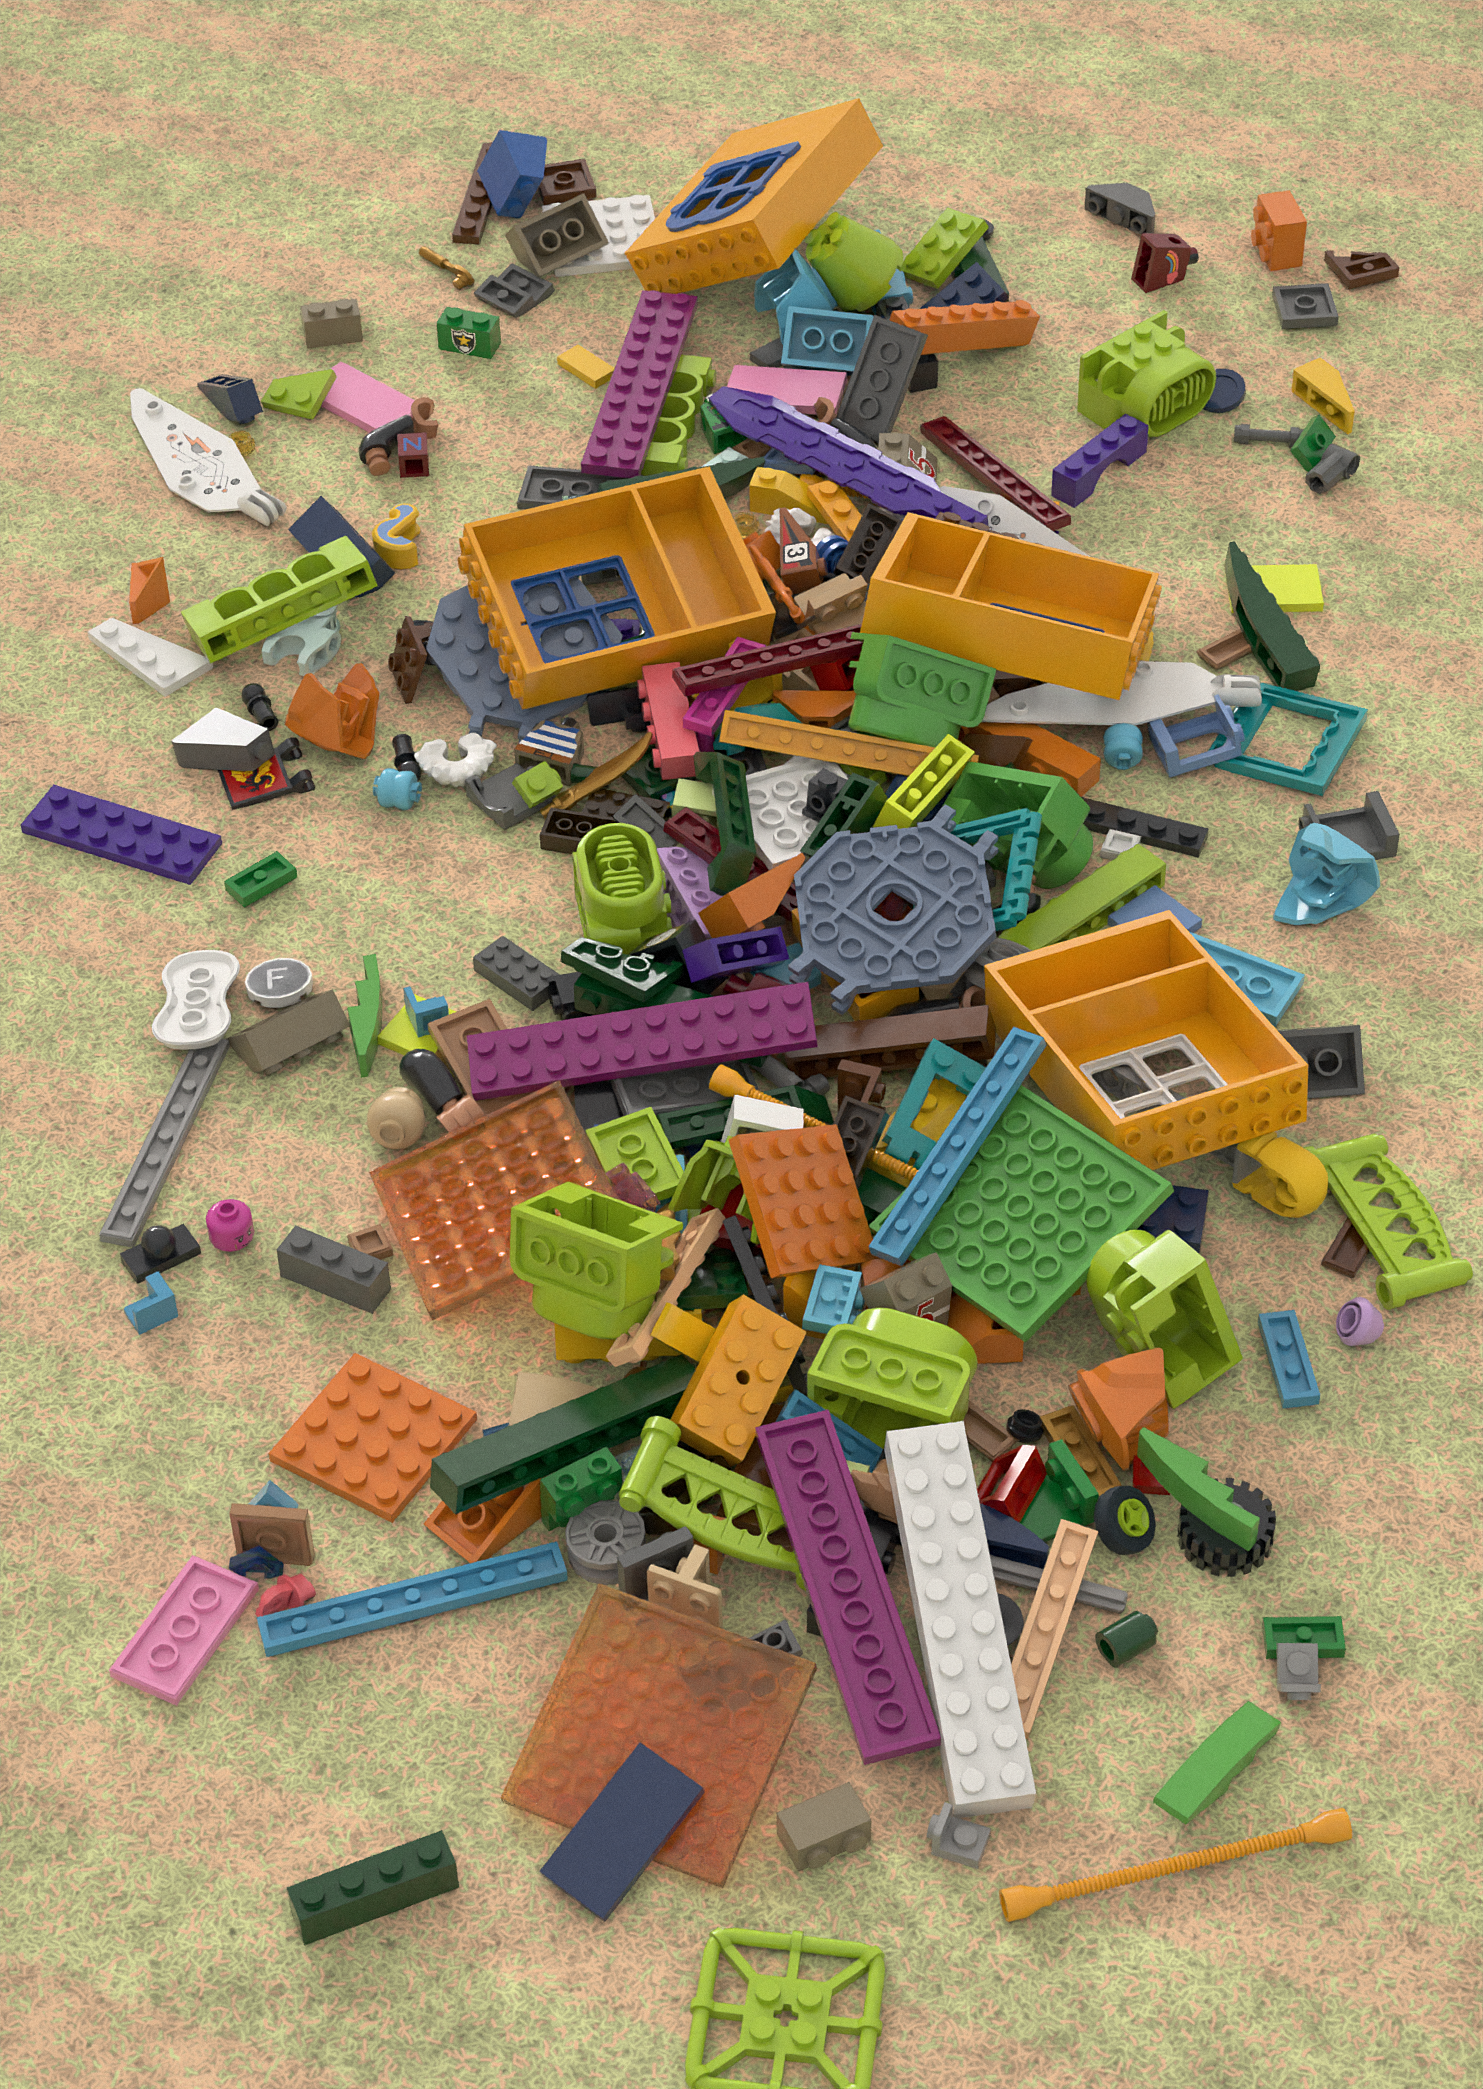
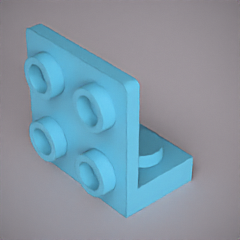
[802,1264,865,1334]

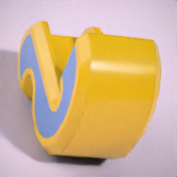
[371,503,421,570]

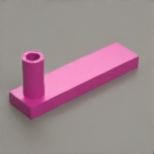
[682,637,766,752]

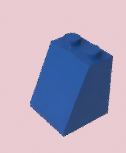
[477,130,547,218]

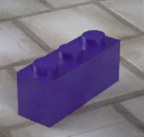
[682,927,790,983]

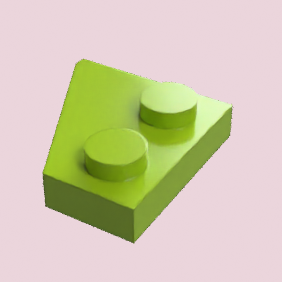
[261,369,337,420]

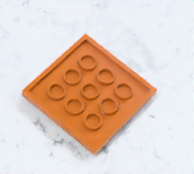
[728,1124,879,1279]
[268,1353,477,1523]

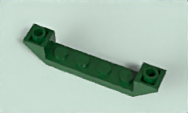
[693,752,756,896]
[656,1085,834,1149]

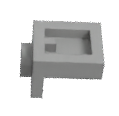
[1276,1643,1321,1700]
[927,1802,991,1869]

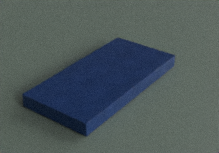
[539,1742,705,1922]

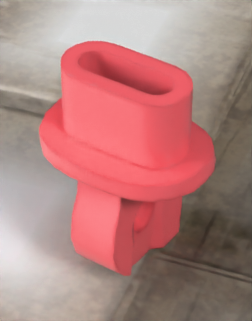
[255,1573,316,1617]

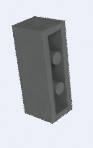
[277,1225,391,1314]

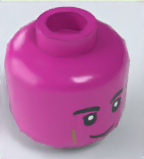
[206,1199,254,1252]

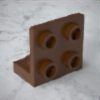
[837,1059,886,1111]

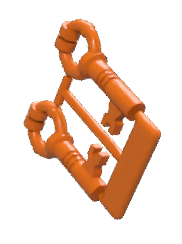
[749,545,815,635]

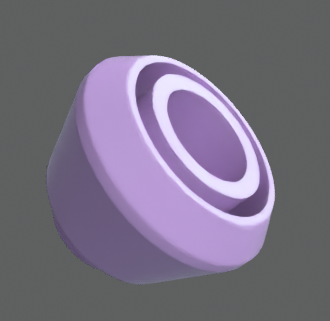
[1336,1297,1384,1346]

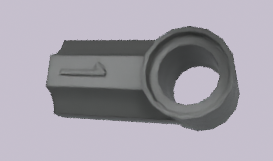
[1305,443,1360,494]

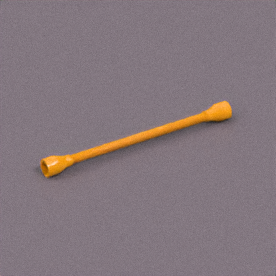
[709,1064,918,1181]
[999,1807,1352,1922]

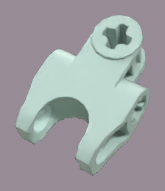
[261,605,341,676]

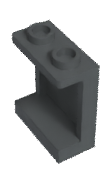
[1298,791,1400,860]

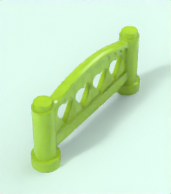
[1304,1134,1473,1310]
[619,1416,806,1591]

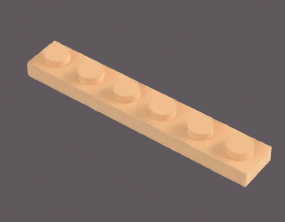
[606,1208,726,1367]
[1011,1519,1098,1740]

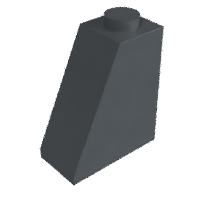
[171,708,275,771]

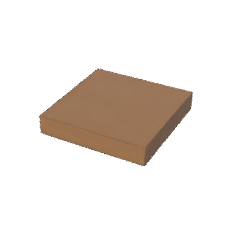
[229,1503,315,1566]

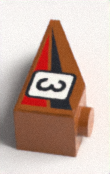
[779,507,828,594]

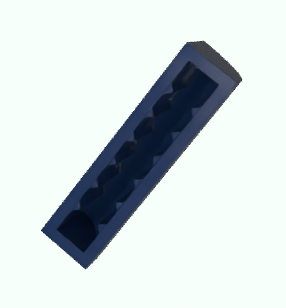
[288,496,395,597]

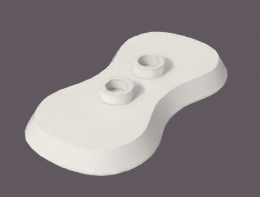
[152,950,240,1050]

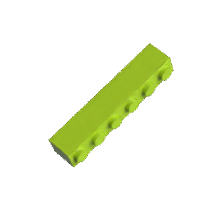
[998,844,1166,951]

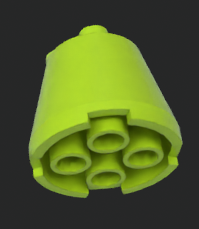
[805,212,903,312]

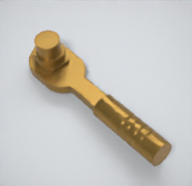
[419,246,475,290]

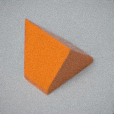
[129,557,170,624]

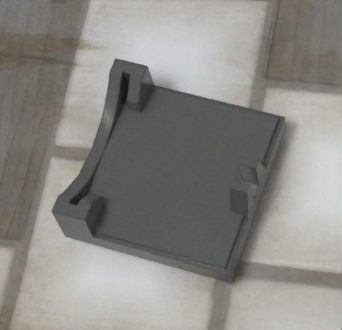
[465,763,556,830]

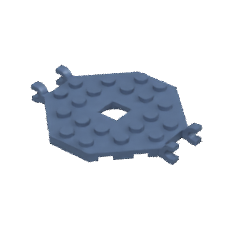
[426,577,622,744]
[788,804,998,1015]

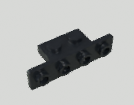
[586,687,690,732]

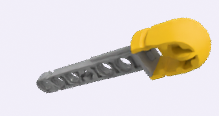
[1091,1065,1328,1218]

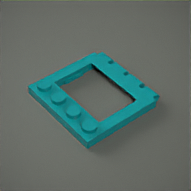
[1208,683,1368,796]
[913,808,1042,931]
[882,1038,1055,1170]

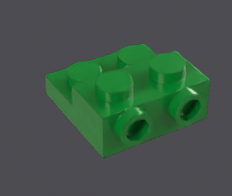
[540,1447,622,1531]

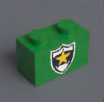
[436,307,501,359]

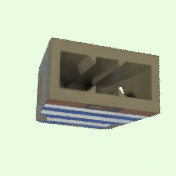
[514,717,584,786]

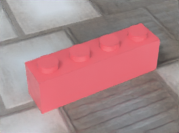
[637,662,699,780]

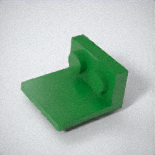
[995,1439,1099,1542]

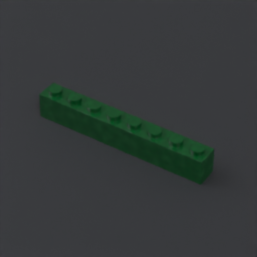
[430,1355,696,1515]

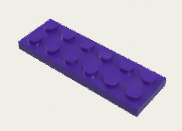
[21,784,222,885]

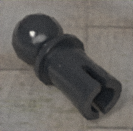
[241,683,279,731]
[392,734,422,782]

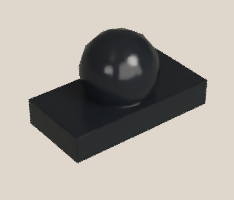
[120,1223,201,1284]

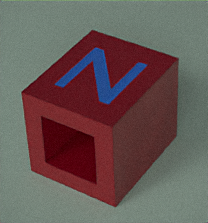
[397,432,429,478]

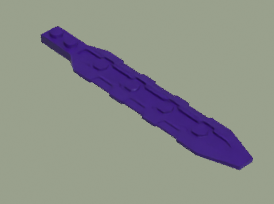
[709,386,988,525]

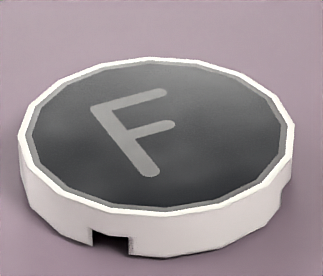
[245,958,313,1008]

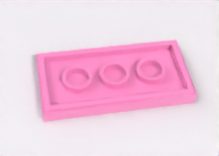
[321,361,415,432]
[727,365,847,415]
[109,1555,259,1706]

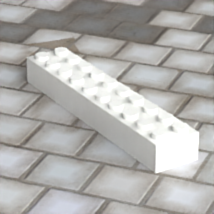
[884,1421,1036,1818]

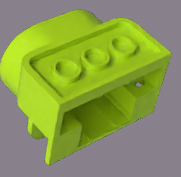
[1077,310,1216,437]
[572,823,672,955]
[510,1182,683,1339]
[1086,1230,1243,1410]
[807,1308,978,1449]

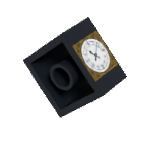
[628,919,729,995]

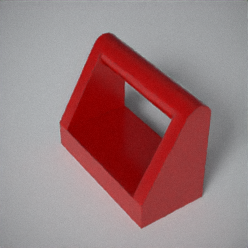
[977,1445,1047,1522]

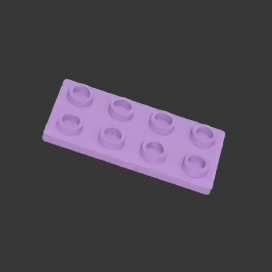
[657,847,723,938]

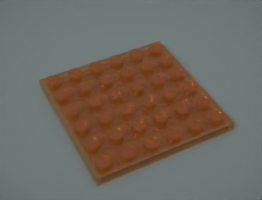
[369,1081,617,1321]
[500,1583,817,1889]

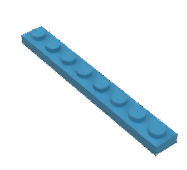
[868,1027,1046,1266]
[257,1541,568,1657]

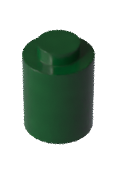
[1095,1611,1158,1668]

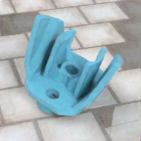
[754,249,838,345]
[1273,823,1380,925]

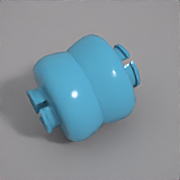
[1103,723,1143,770]
[373,768,422,810]

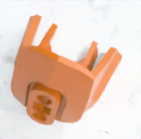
[285,663,379,759]
[1068,1348,1169,1471]

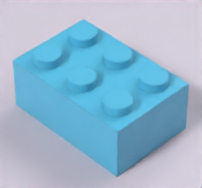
[781,306,874,376]

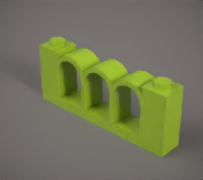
[641,354,716,476]
[181,536,377,664]

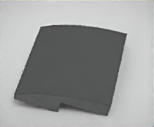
[474,263,555,318]

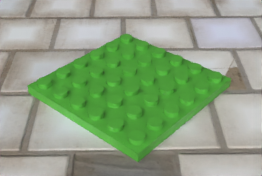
[869,1085,1174,1343]

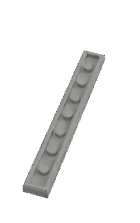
[99,1039,230,1247]

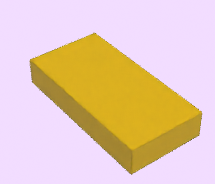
[557,345,615,389]

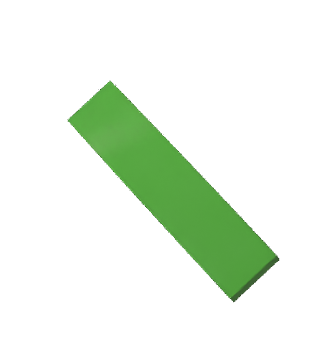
[347,954,382,1078]
[1137,1427,1260,1551]
[1153,1701,1281,1824]

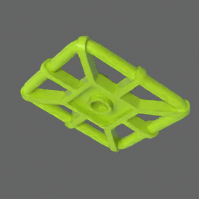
[685,1927,885,2089]

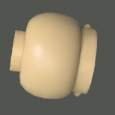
[366,1087,426,1150]

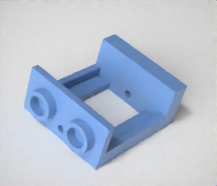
[1147,695,1245,778]

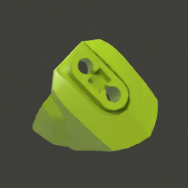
[668,1135,760,1244]

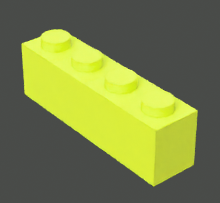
[873,734,975,829]

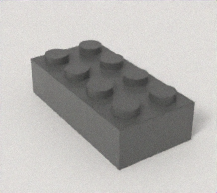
[473,936,560,1011]

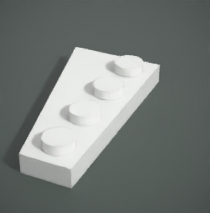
[88,618,213,697]

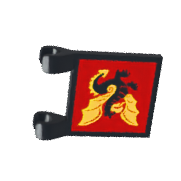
[217,737,315,810]

